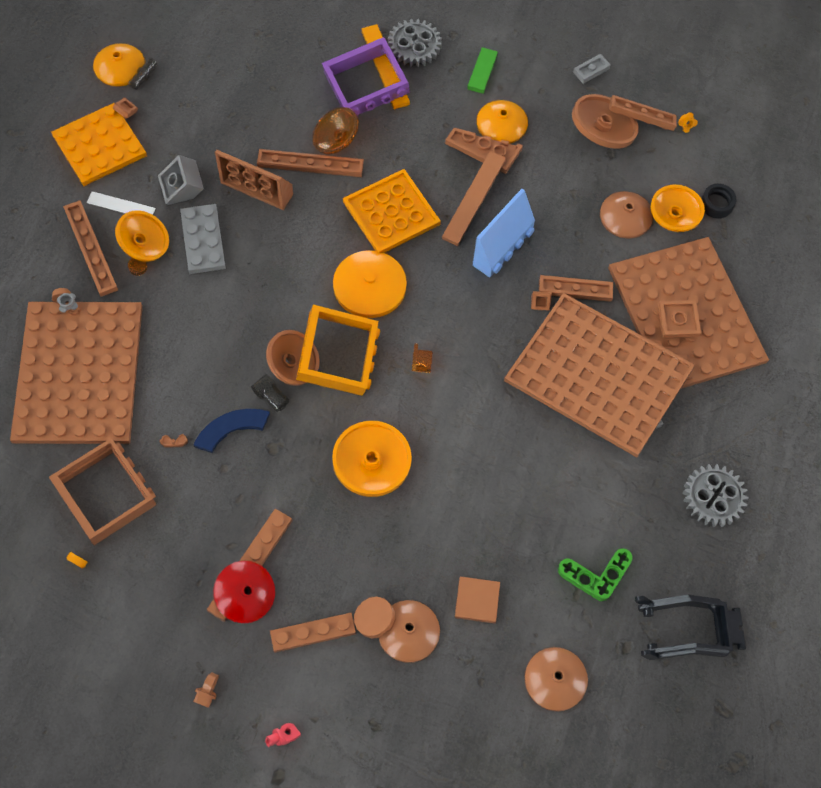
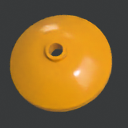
[93,43,145,86]
[477,100,528,144]
[650,185,705,232]
[115,210,169,262]

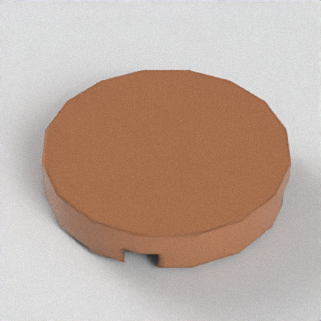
[354,597,395,639]

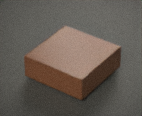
[113,98,138,119]

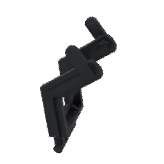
[635,594,746,660]

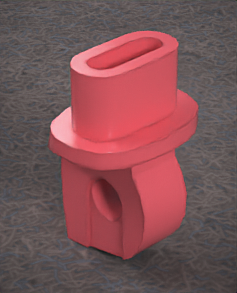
[265,723,301,747]

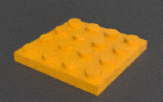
[51,103,147,187]
[343,169,441,253]

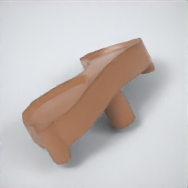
[160,434,188,447]

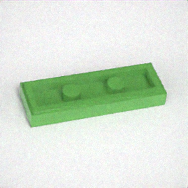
[467,47,498,94]

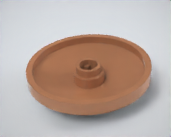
[572,94,639,149]

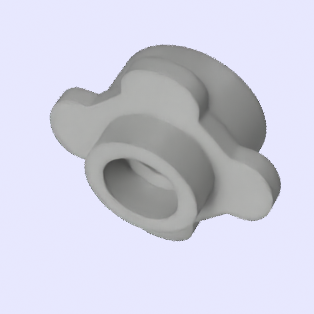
[57,293,78,313]

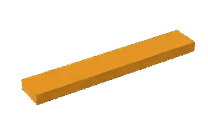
[362,24,410,109]

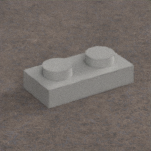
[573,54,611,84]

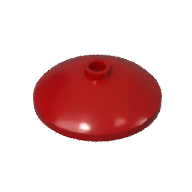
[213,561,275,623]

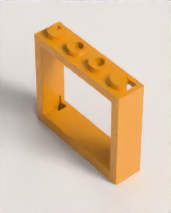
[296,305,380,396]

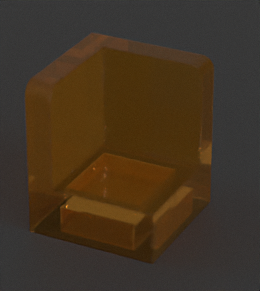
[412,343,433,373]

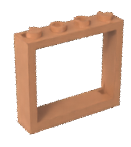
[49,438,156,545]

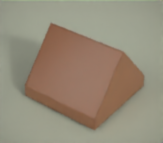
[531,291,552,311]

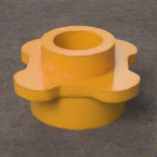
[678,112,698,133]

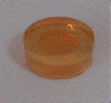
[128,258,147,276]

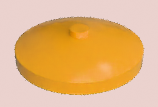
[333,250,407,318]
[332,421,412,497]

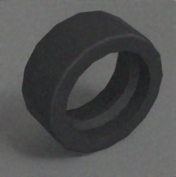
[701,183,737,219]

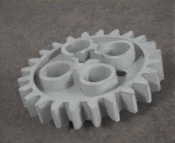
[388,19,442,67]
[683,464,749,527]

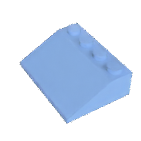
[472,189,535,278]

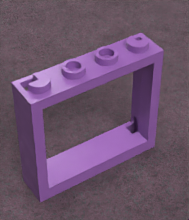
[322,37,410,119]

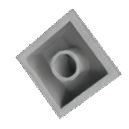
[158,155,204,205]

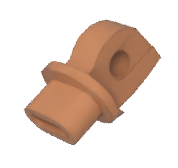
[194,672,219,708]

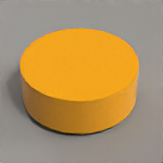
[66,552,88,569]

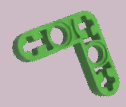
[558,549,632,601]

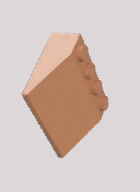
[215,150,293,210]

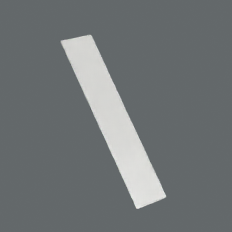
[87,191,156,215]

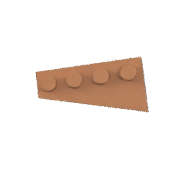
[445,128,523,174]

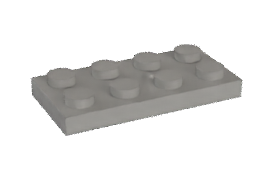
[180,204,226,274]

